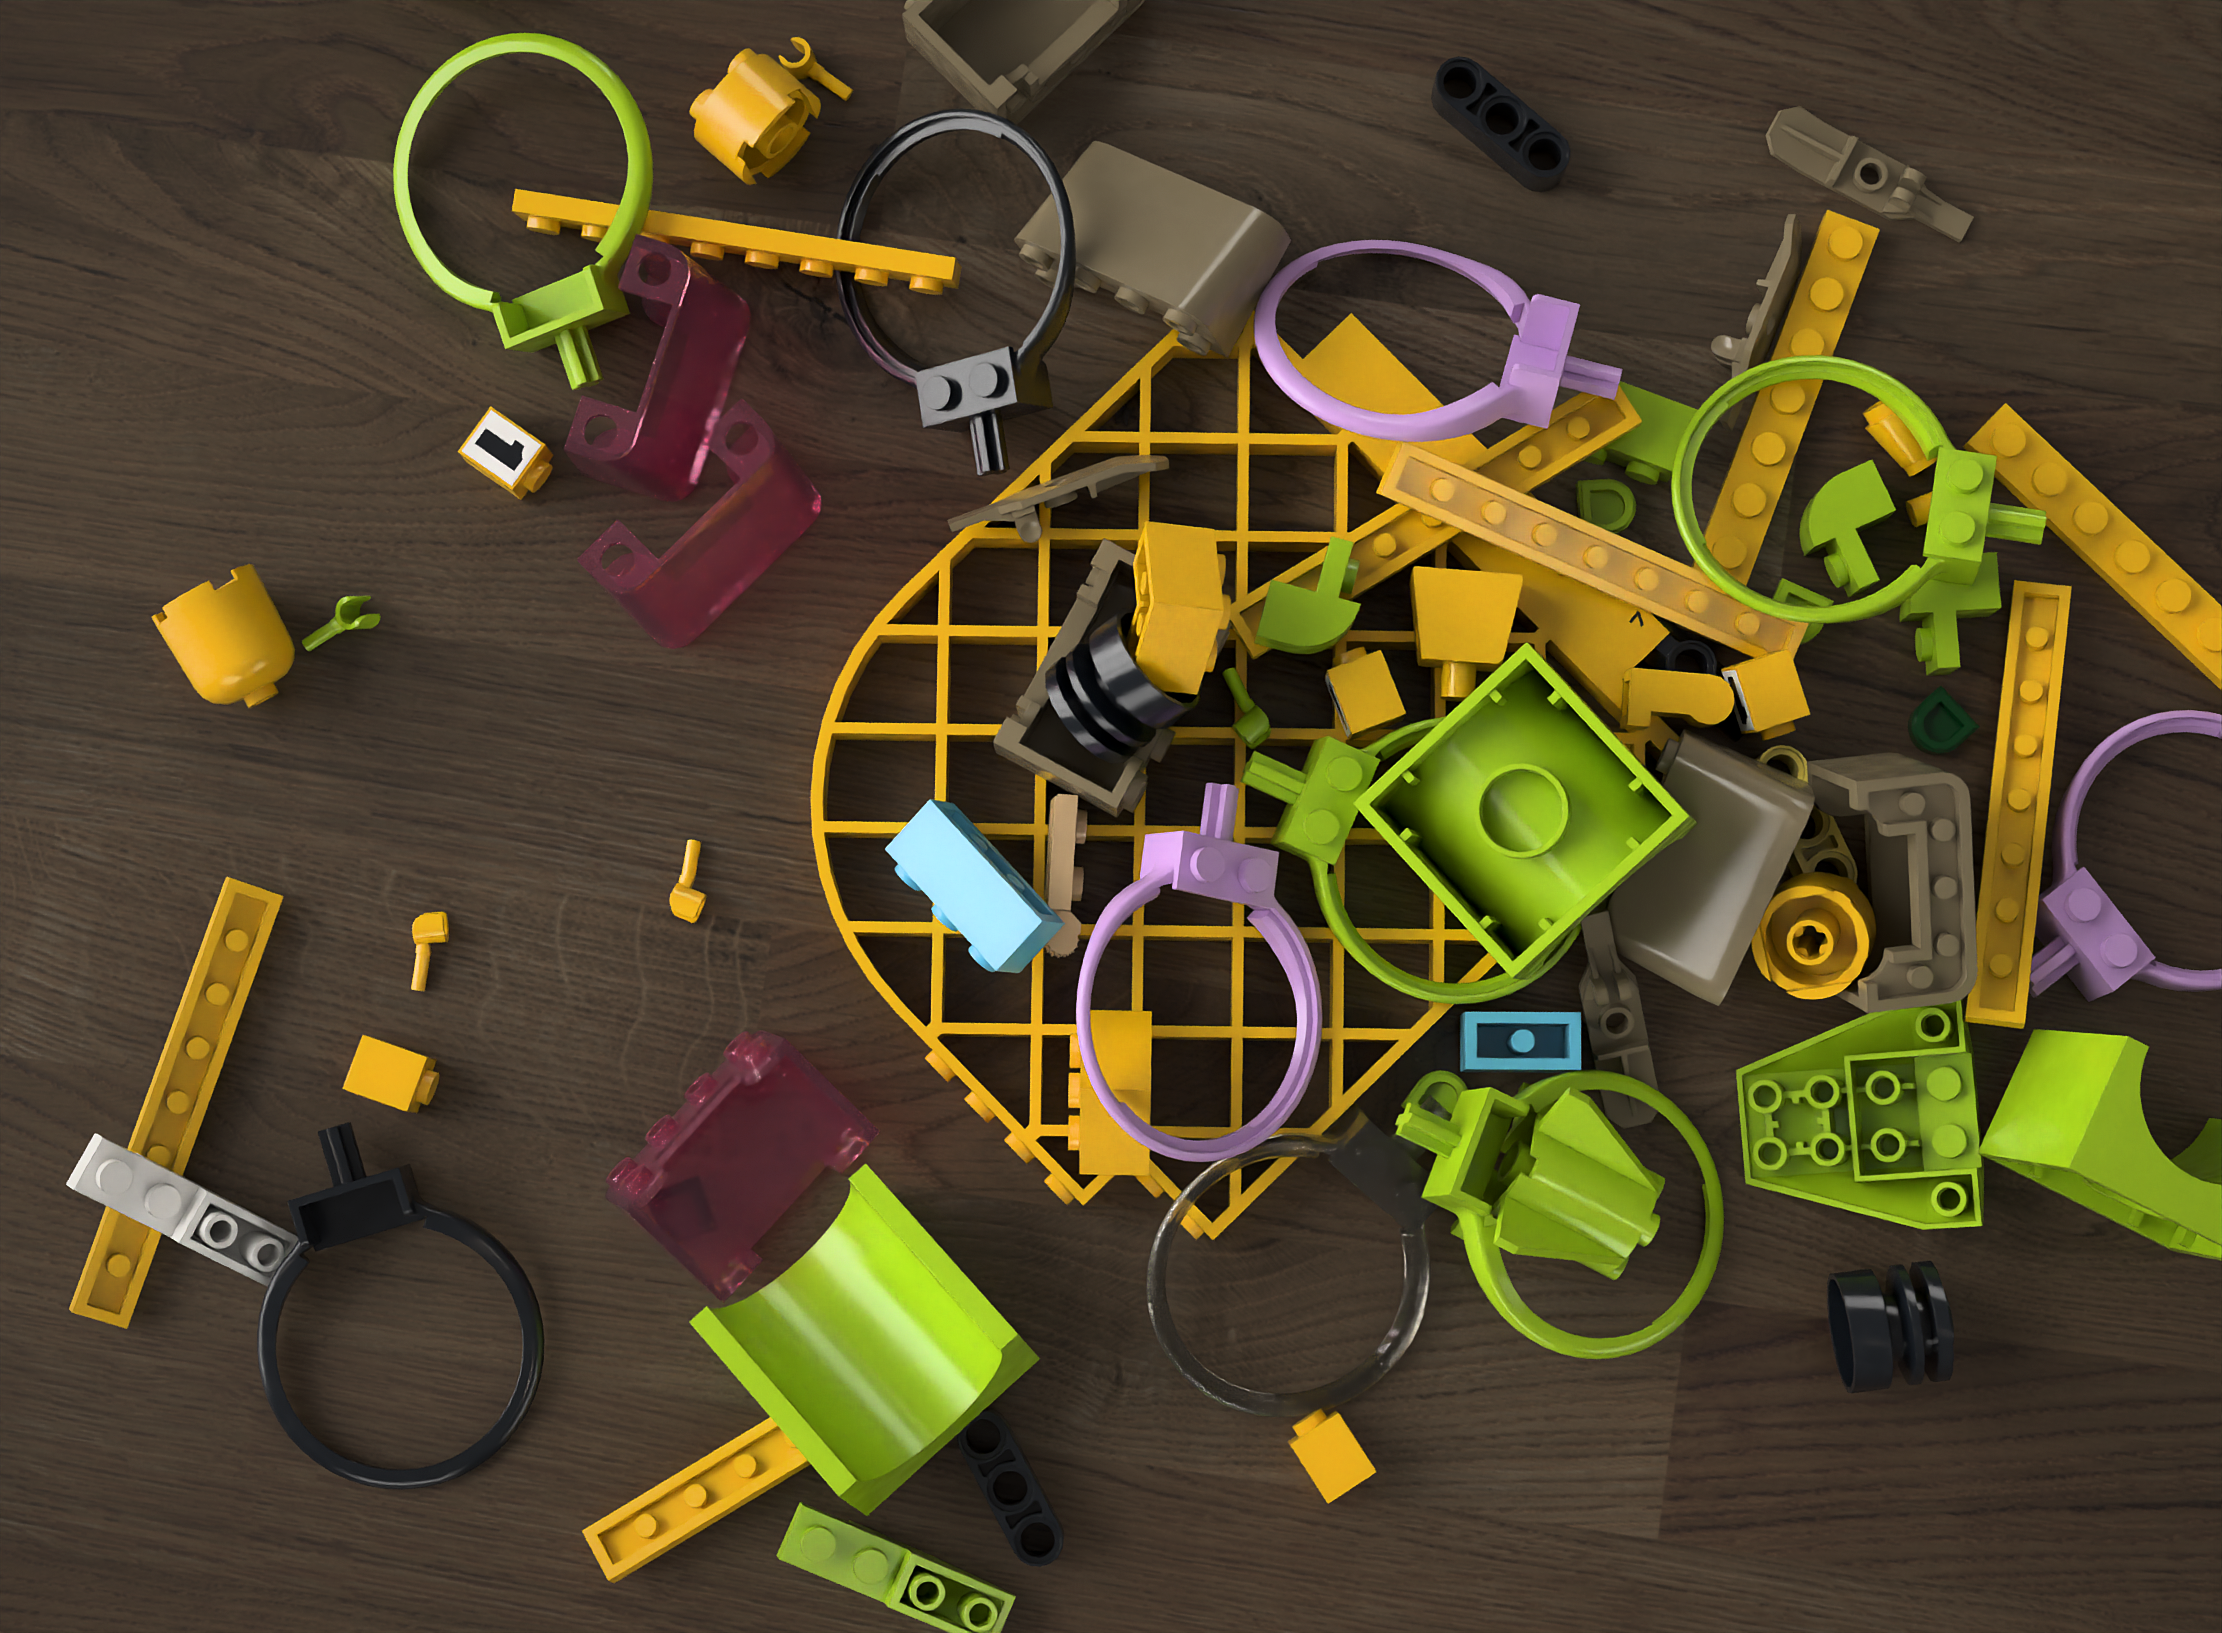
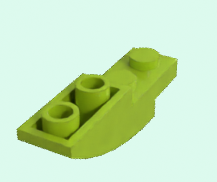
[776,1502,1016,1633]

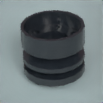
[1045,608,1201,764]
[1827,1260,1954,1393]

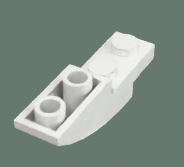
[66,1133,299,1287]

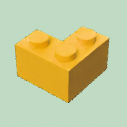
[1125,521,1231,695]
[1068,1010,1152,1176]

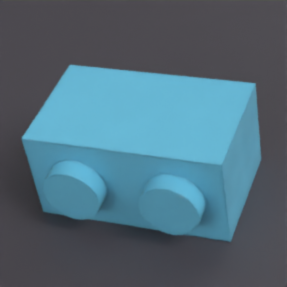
[1460,1012,1581,1073]

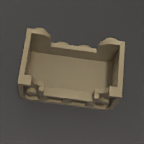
[902,0,1146,125]
[993,538,1232,817]
[1807,753,1978,1013]

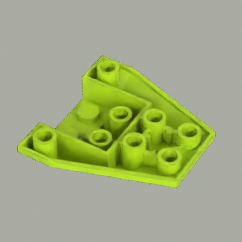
[1736,999,1984,1230]

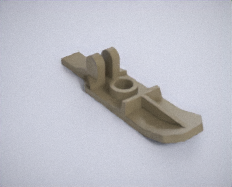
[1766,106,1974,243]
[1711,214,1802,431]
[947,455,1169,543]
[1578,908,1659,1129]

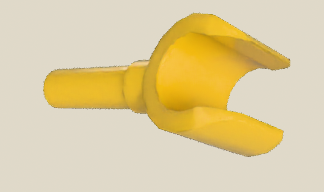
[779,37,853,101]
[669,840,707,923]
[411,912,449,991]

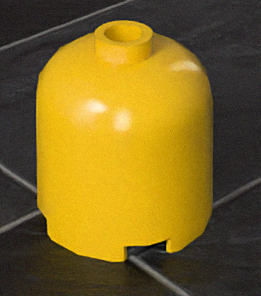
[151,564,295,708]

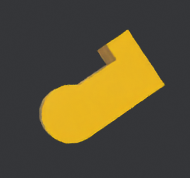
[1620,668,1735,730]

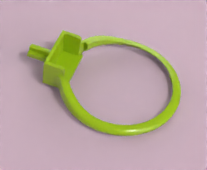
[393,33,653,390]
[1671,355,2046,624]
[1241,717,1581,1004]
[1395,1070,1724,1359]

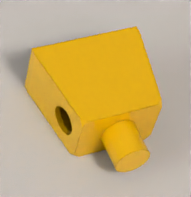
[1409,566,1523,702]

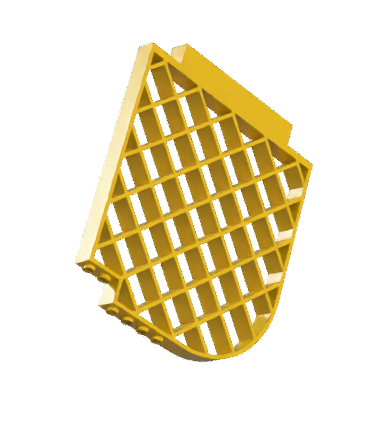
[810,310,1680,1240]

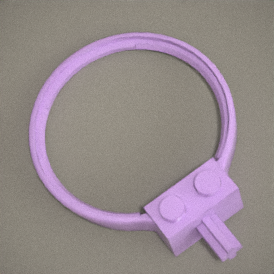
[1254,240,1623,442]
[2029,710,2222,1002]
[1076,783,1323,1162]

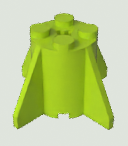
[1450,1082,1665,1280]

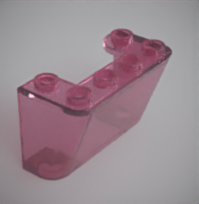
[564,234,751,502]
[577,398,822,649]
[605,1030,880,1303]

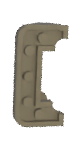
[1591,729,1815,1006]

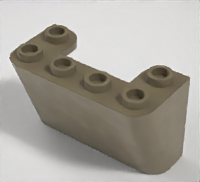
[1014,141,1291,358]

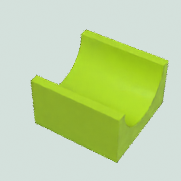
[1353,642,1698,980]
[1978,1029,2222,1261]
[689,1164,1040,1516]

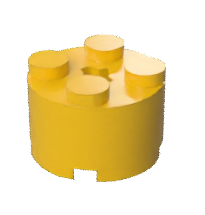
[689,48,821,185]
[1751,872,1876,1000]

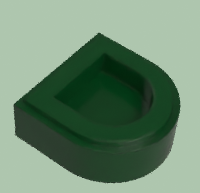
[1908,686,1980,755]

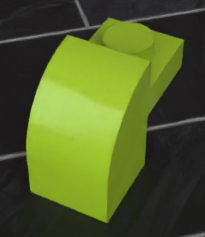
[1799,460,1896,598]
[1254,536,1361,654]
[1900,552,2001,676]

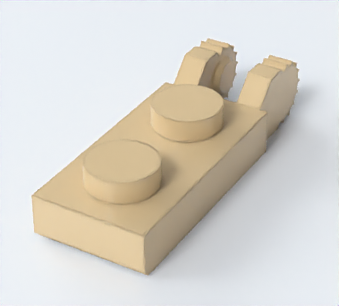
[1044,794,1087,959]

